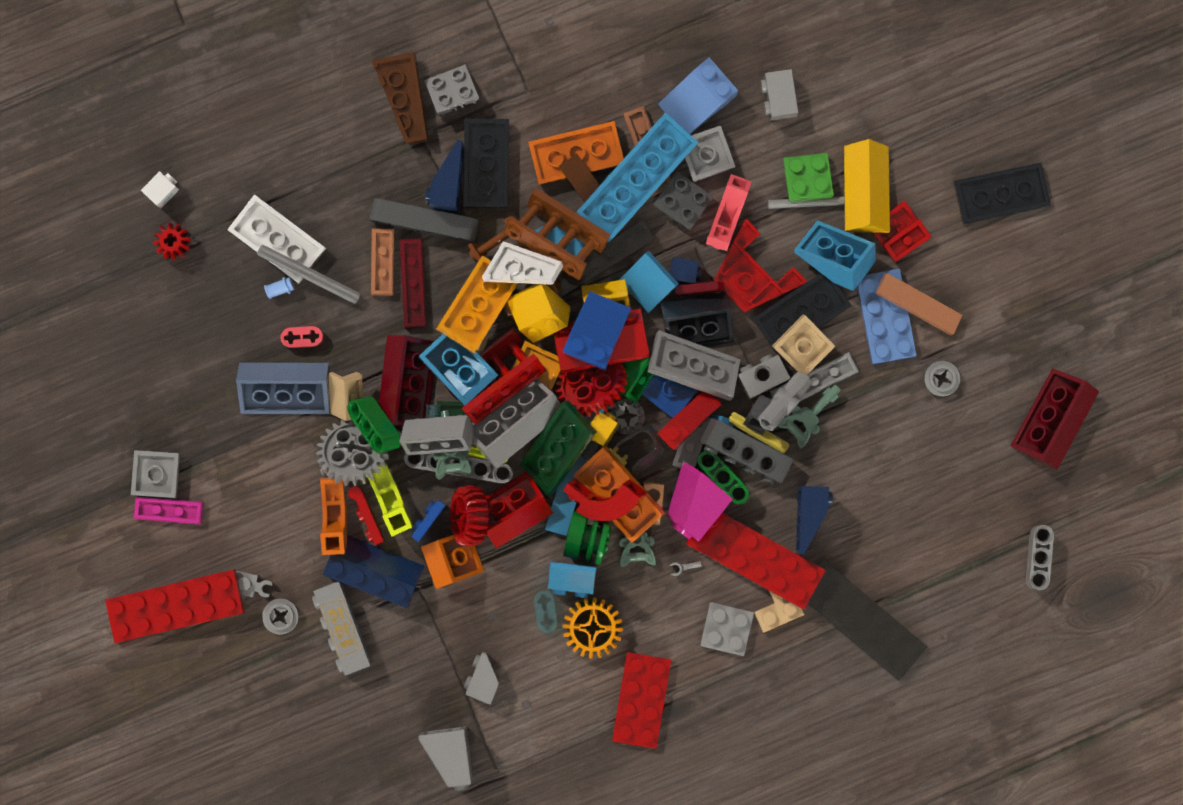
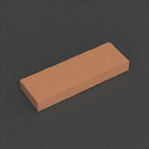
[371,229,395,296]

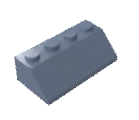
[236,363,330,414]

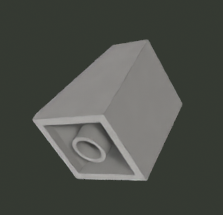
[419,726,474,790]

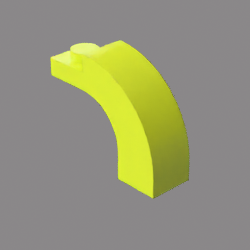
[368,463,413,536]

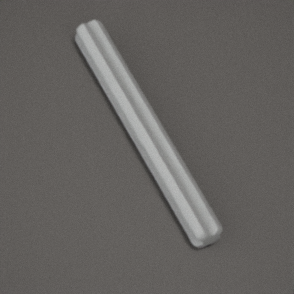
[257,245,360,303]

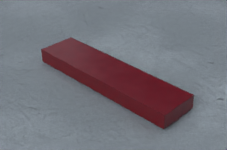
[400,238,427,329]

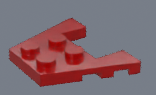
[713,219,807,313]

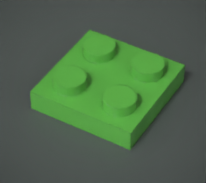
[783,153,834,202]

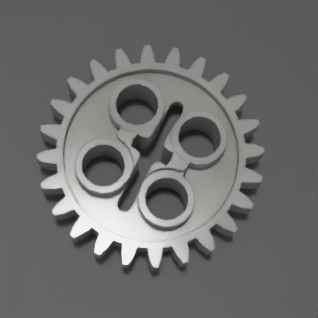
[316,419,389,486]

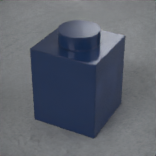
[670,257,702,285]

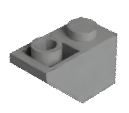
[463,651,500,705]

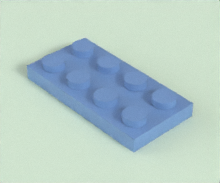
[857,269,917,365]

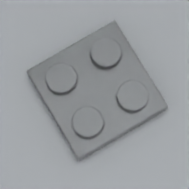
[685,125,735,183]
[131,450,180,498]
[700,602,754,656]

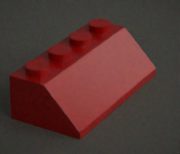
[554,309,650,374]

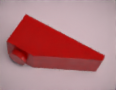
[657,392,722,452]

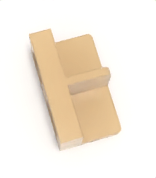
[328,372,363,421]

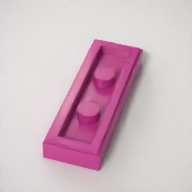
[134,497,204,525]

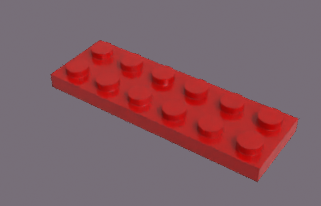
[686,513,826,610]
[105,569,245,643]

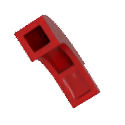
[563,478,647,521]

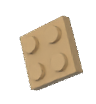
[772,314,835,375]

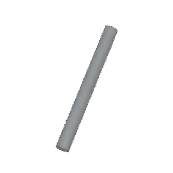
[768,196,845,209]

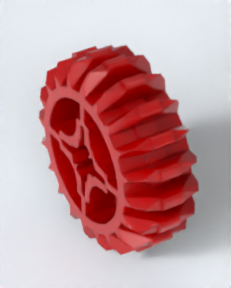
[449,485,489,546]

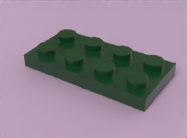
[520,400,597,496]

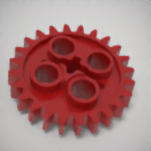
[556,363,628,417]

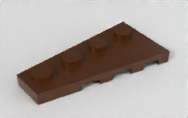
[371,52,429,144]

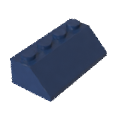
[323,535,425,608]

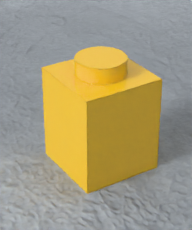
[590,412,619,447]

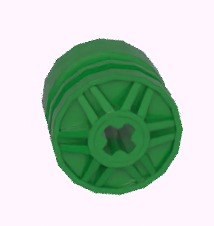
[563,511,611,565]

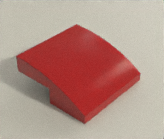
[872,201,932,263]

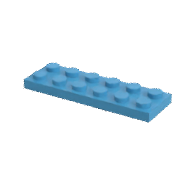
[576,112,699,242]

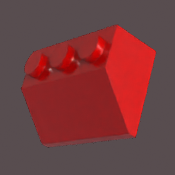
[486,471,554,549]

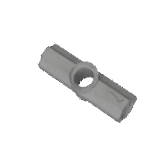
[757,372,812,431]

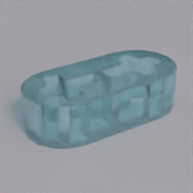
[534,590,557,633]

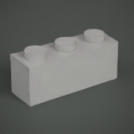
[400,415,475,455]

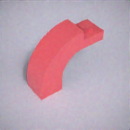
[706,174,752,251]

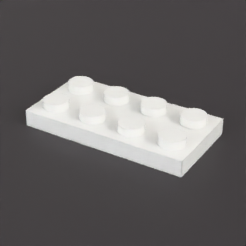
[228,194,326,284]

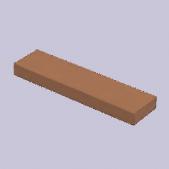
[623,106,671,197]
[875,273,962,335]

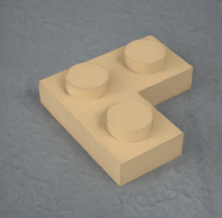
[754,591,804,633]

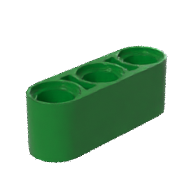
[347,396,401,453]
[697,451,749,504]

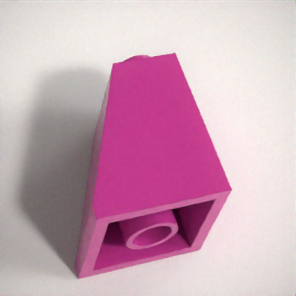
[667,462,733,541]

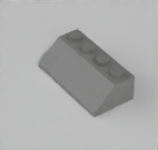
[472,379,561,469]

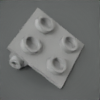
[424,65,479,116]

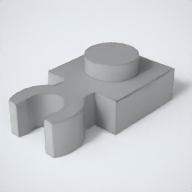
[236,571,273,597]

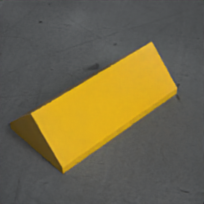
[844,139,890,233]

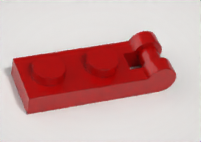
[348,486,386,545]

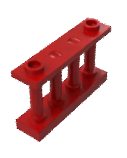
[444,328,547,425]

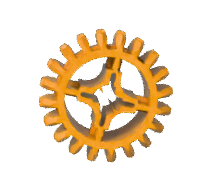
[562,597,623,659]

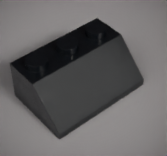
[660,292,734,347]

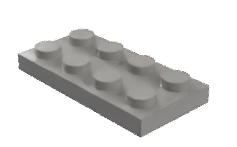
[648,330,741,401]

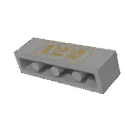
[312,581,372,675]

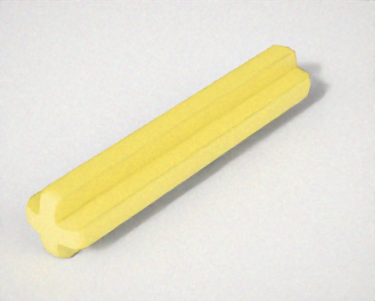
[729,412,789,454]

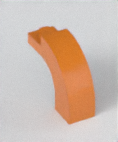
[320,477,347,555]

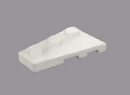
[482,241,563,285]

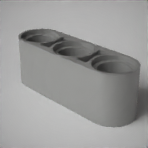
[1026,525,1054,590]

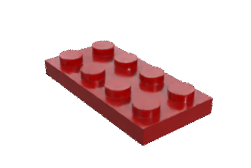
[612,652,671,749]

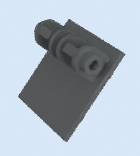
[653,172,713,230]

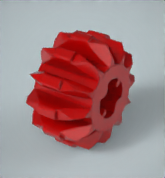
[153,222,192,261]

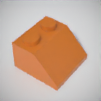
[421,535,484,589]

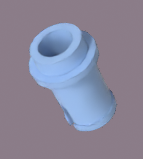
[264,277,295,299]

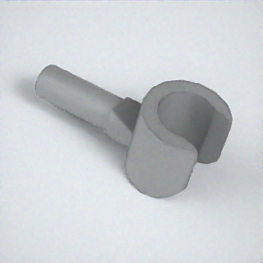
[670,561,701,576]

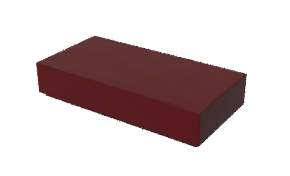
[675,281,725,296]

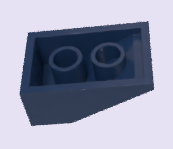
[425,140,464,214]
[796,486,833,554]

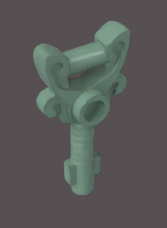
[777,385,841,449]
[433,410,471,480]
[619,532,656,567]

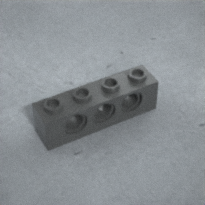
[699,418,794,485]

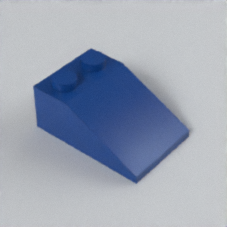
[563,291,631,371]

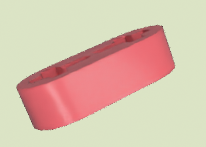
[281,326,324,349]

